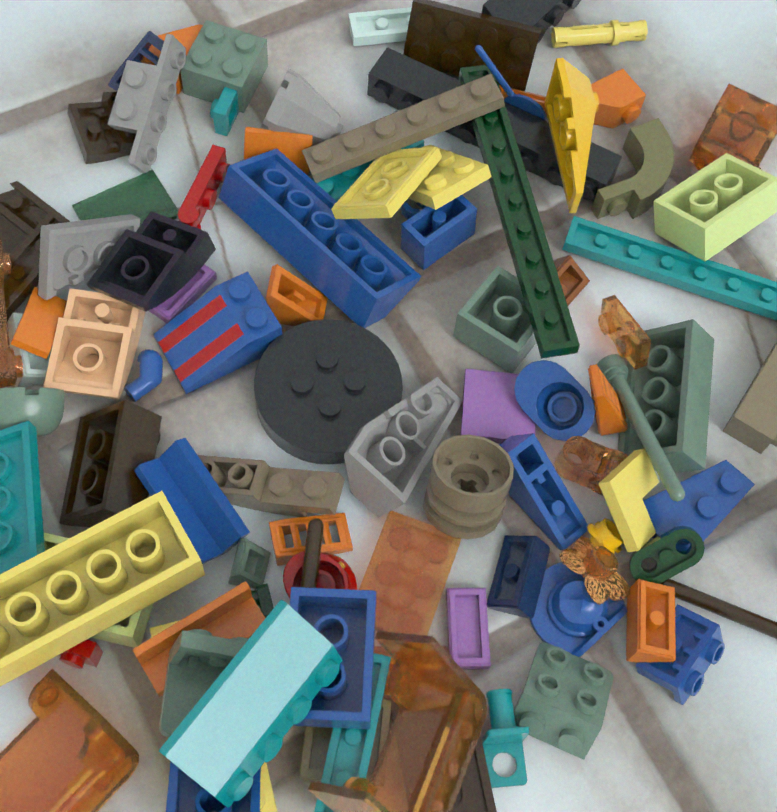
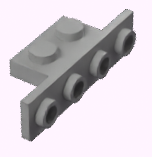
[108,34,186,174]

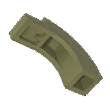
[591,118,674,219]

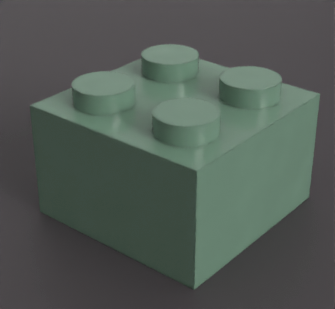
[180,20,268,113]
[453,265,536,373]

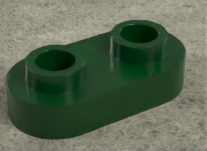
[629,526,705,584]

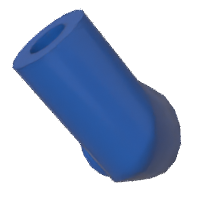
[124,349,163,402]

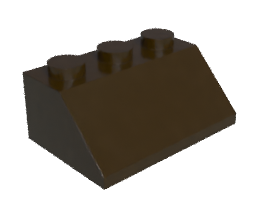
[59,400,162,527]

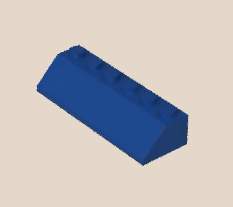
[218,148,421,328]

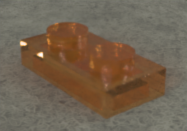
[598,295,651,370]

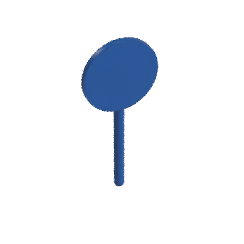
[475,45,547,121]

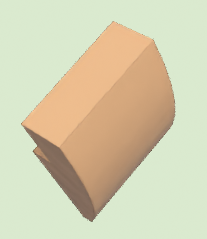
[43,288,145,400]

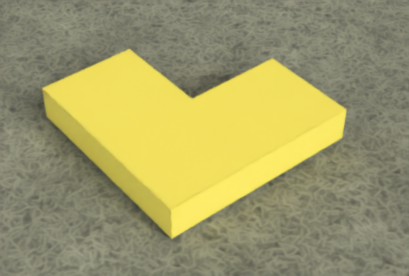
[599,449,659,552]

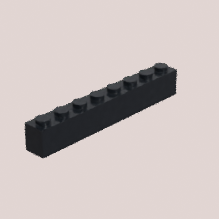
[367,47,622,202]

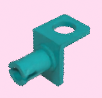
[481,689,530,788]

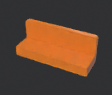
[132,581,265,697]

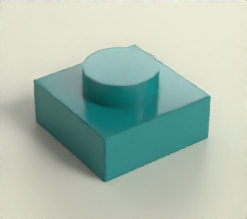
[210,87,239,136]

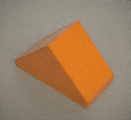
[266,264,328,326]

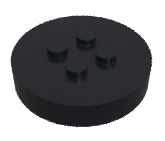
[254,319,403,464]

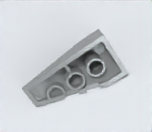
[344,377,463,518]

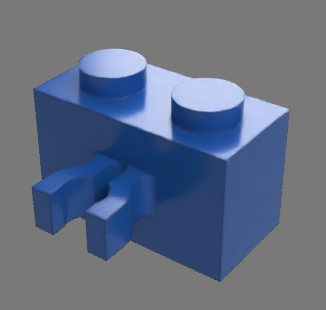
[401,195,477,270]

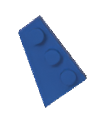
[643,460,755,551]

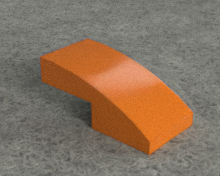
[11,286,67,359]

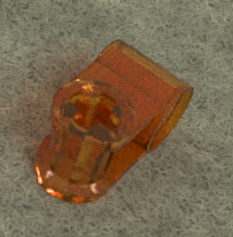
[554,436,628,496]

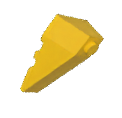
[544,58,599,213]

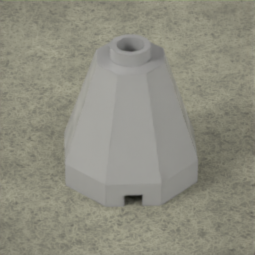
[260,68,343,146]

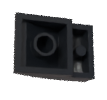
[87,211,216,312]

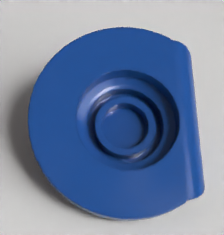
[529,561,627,657]

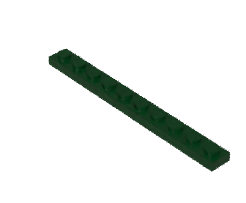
[459,65,580,359]

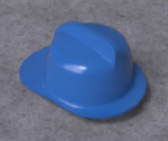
[514,360,595,441]

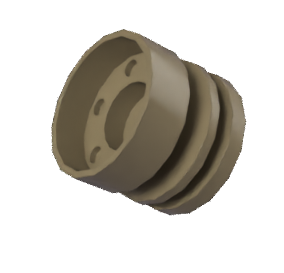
[423,434,514,540]

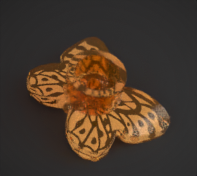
[559,537,630,605]

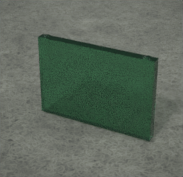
[72,169,179,226]

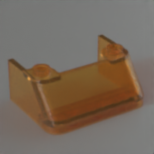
[308,631,487,812]

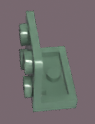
[159,629,248,737]
[514,642,613,760]

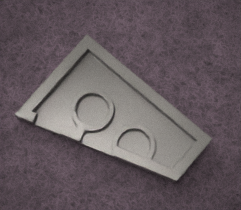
[38,214,140,300]

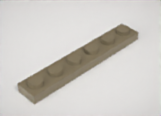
[302,74,505,183]

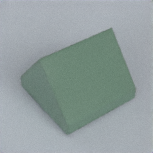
[228,538,271,589]

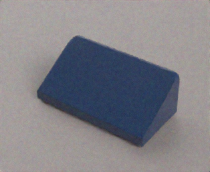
[487,535,550,618]

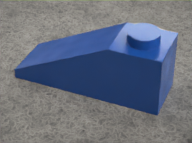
[500,433,588,550]

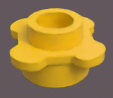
[587,518,623,556]

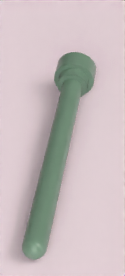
[597,354,685,502]

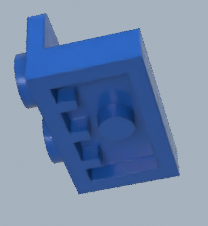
[635,604,725,705]

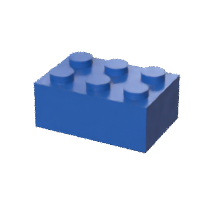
[290,587,377,729]

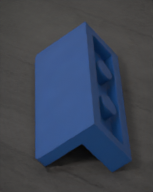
[134,438,250,564]

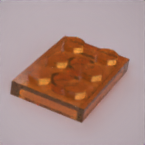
[359,511,461,648]

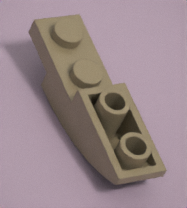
[198,455,345,517]

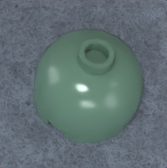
[0,387,64,444]

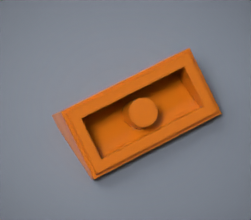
[244,127,313,175]
[626,579,676,663]

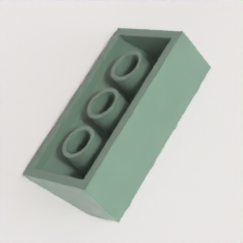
[616,319,714,473]

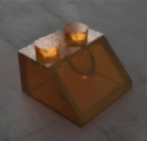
[692,84,777,168]

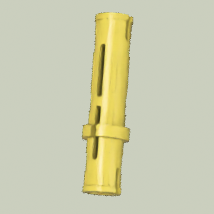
[551,20,648,48]

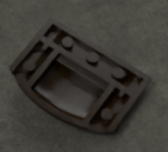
[0,181,70,330]

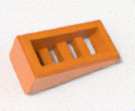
[588,364,628,436]
[269,513,353,566]

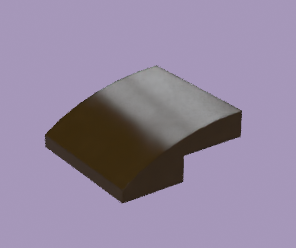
[67,91,136,164]

